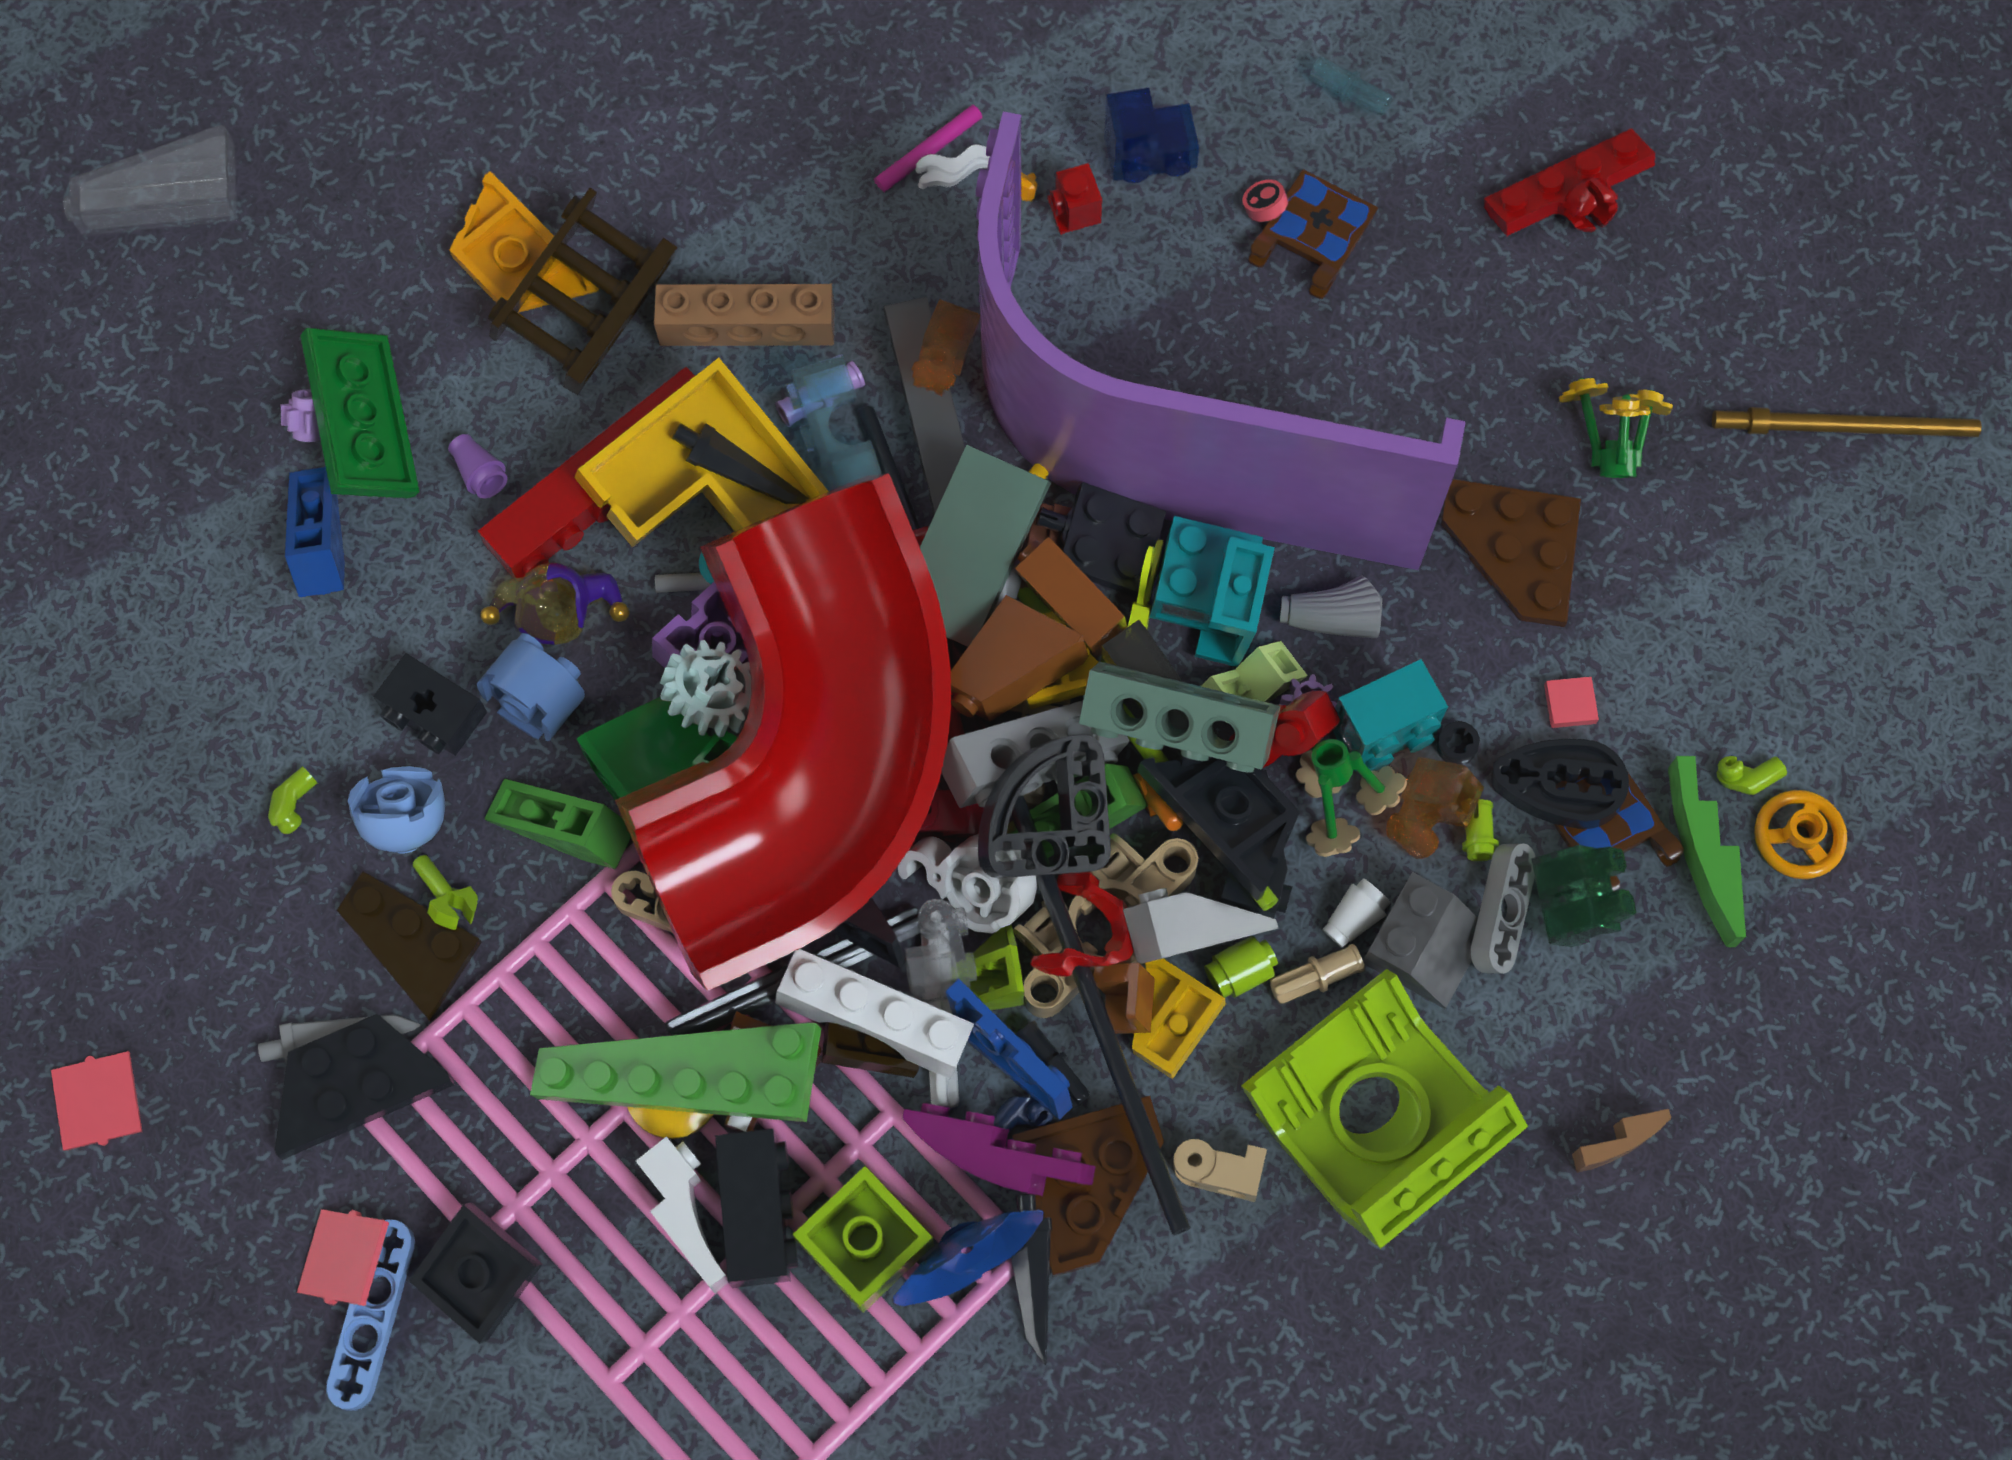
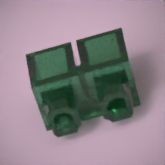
[1531,845,1637,947]

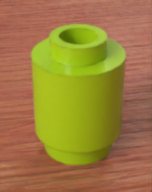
[1204,935,1278,998]

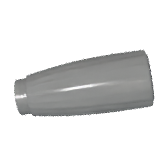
[1280,575,1383,638]

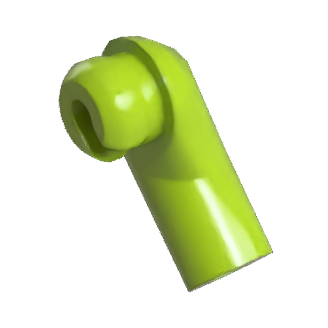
[1716,756,1787,795]
[268,766,317,834]

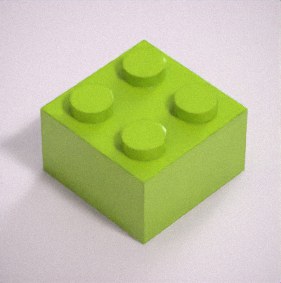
[793,1166,934,1313]

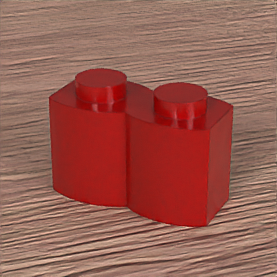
[1229,691,1341,768]

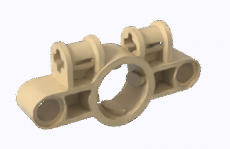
[1013,833,1198,1018]

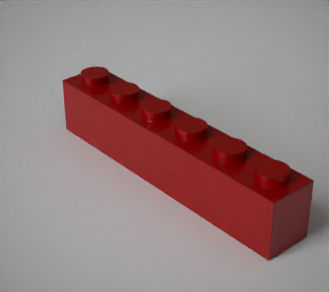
[478,367,695,582]

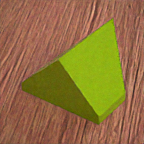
[951,924,1024,1010]

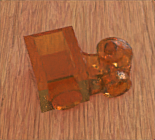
[911,299,980,397]
[1386,757,1484,859]

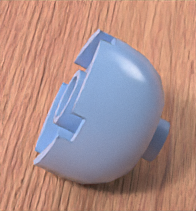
[348,766,445,854]

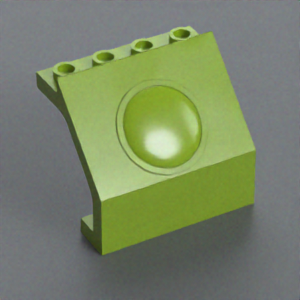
[1241,969,1528,1249]

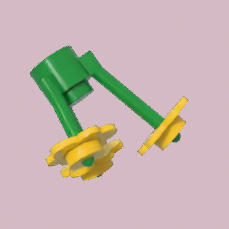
[1558,378,1673,478]

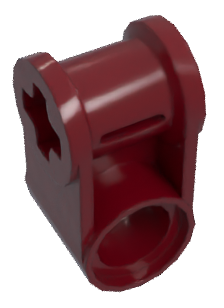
[915,790,984,843]

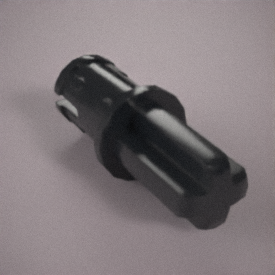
[1015,1020,1090,1110]

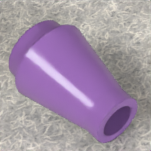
[448,434,507,498]

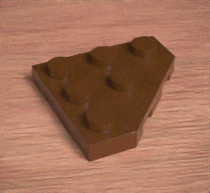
[1441,479,1581,627]
[1012,1096,1164,1277]

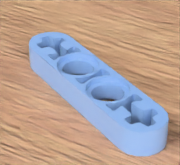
[326,1220,415,1411]

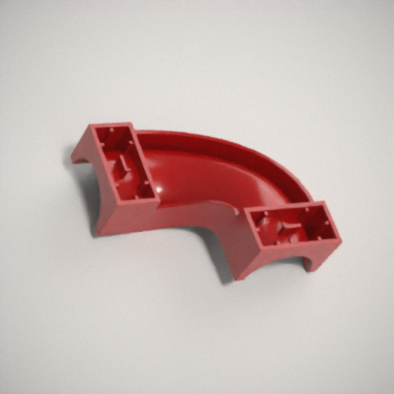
[615,473,951,991]

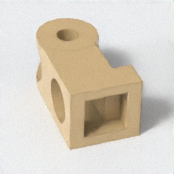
[1173,1139,1267,1202]

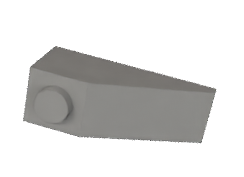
[1123,888,1278,964]

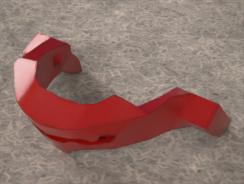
[1031,872,1134,977]

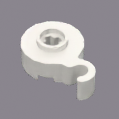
[897,834,1037,933]

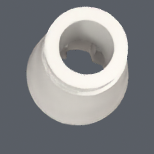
[1322,878,1391,948]

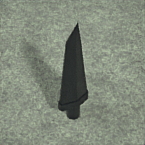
[672,423,809,504]
[1011,1194,1052,1366]

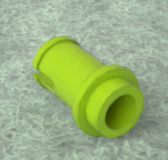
[1462,799,1499,861]

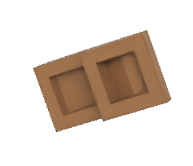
[1572,1109,1671,1173]

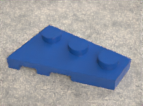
[945,979,1073,1120]

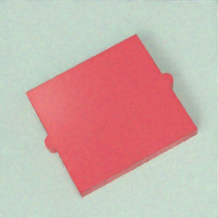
[51,1051,142,1151]
[297,1209,389,1306]

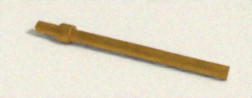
[1712,407,1981,437]

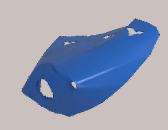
[894,1210,1043,1306]

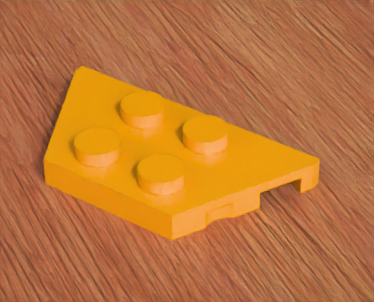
[450,171,600,313]

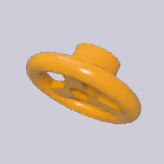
[1754,790,1847,879]

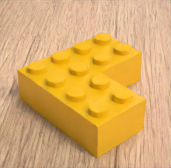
[574,358,829,547]

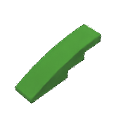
[1668,756,1746,947]

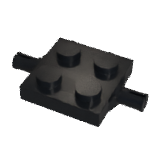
[1035,482,1166,597]

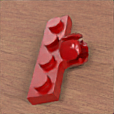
[1484,128,1656,236]

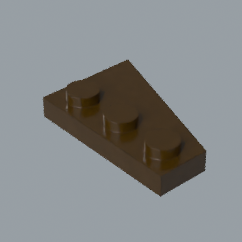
[337,871,482,1021]

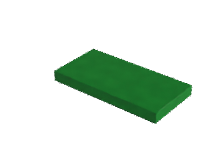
[300,328,420,498]

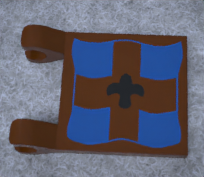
[1248,169,1378,299]
[1554,771,1684,901]

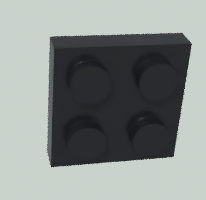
[409,1203,543,1344]

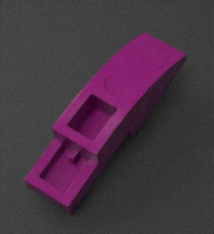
[902,1103,1096,1196]

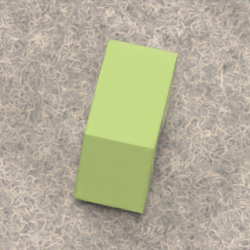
[1201,641,1308,723]

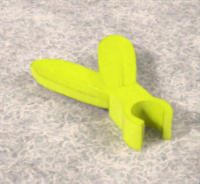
[1125,539,1163,644]

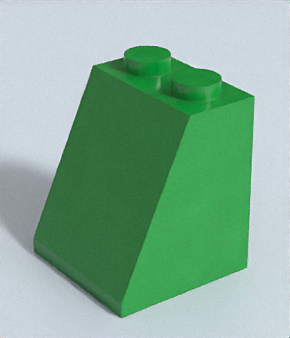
[576,697,716,800]

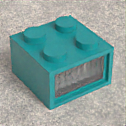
[1149,516,1263,638]
[1332,659,1448,772]

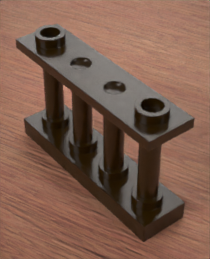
[487,188,678,395]

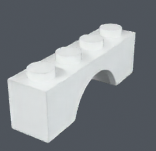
[775,949,974,1079]

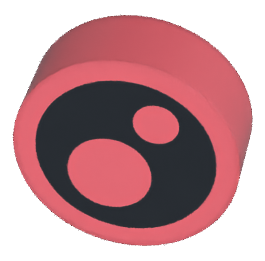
[1242,180,1288,222]

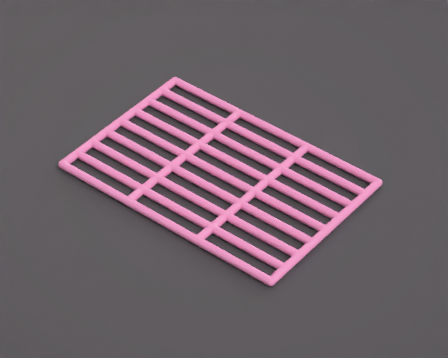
[364,842,1014,1460]

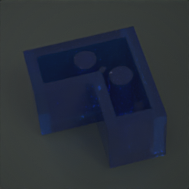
[1104,88,1200,183]

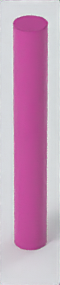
[874,104,982,192]

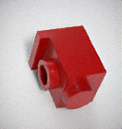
[1047,163,1102,235]

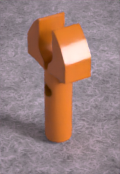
[1133,773,1183,831]

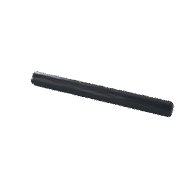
[665,906,926,1036]

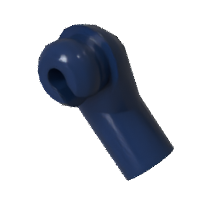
[993,1096,1054,1134]

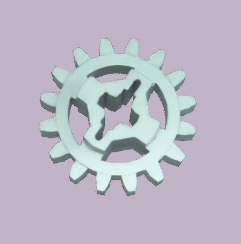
[660,640,751,737]

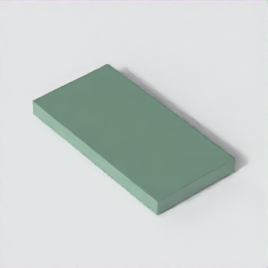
[920,445,1051,647]

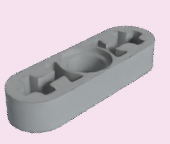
[1471,843,1537,974]

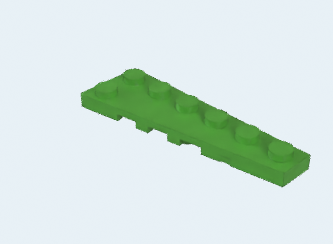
[530,1023,822,1122]

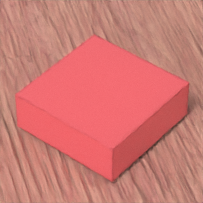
[1544,677,1599,728]

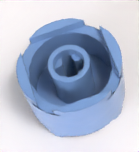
[477,633,585,741]

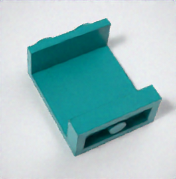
[1194,536,1275,667]

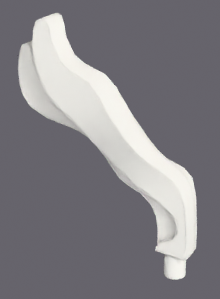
[915,144,989,189]

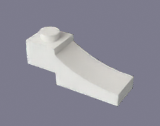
[636,1136,728,1293]

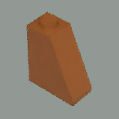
[1015,537,1128,659]
[951,595,1089,722]

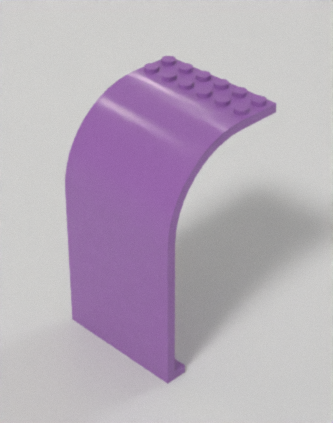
[976,111,1466,570]

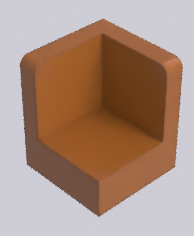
[1094,963,1155,1034]

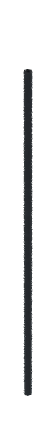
[857,406,1191,1235]

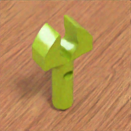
[413,855,478,930]

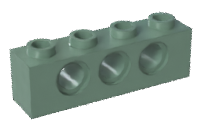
[1079,662,1280,772]

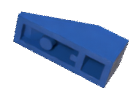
[285,467,345,597]

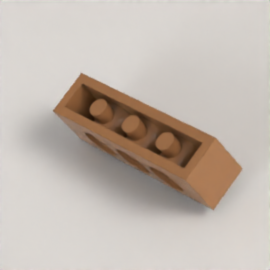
[654,284,835,346]

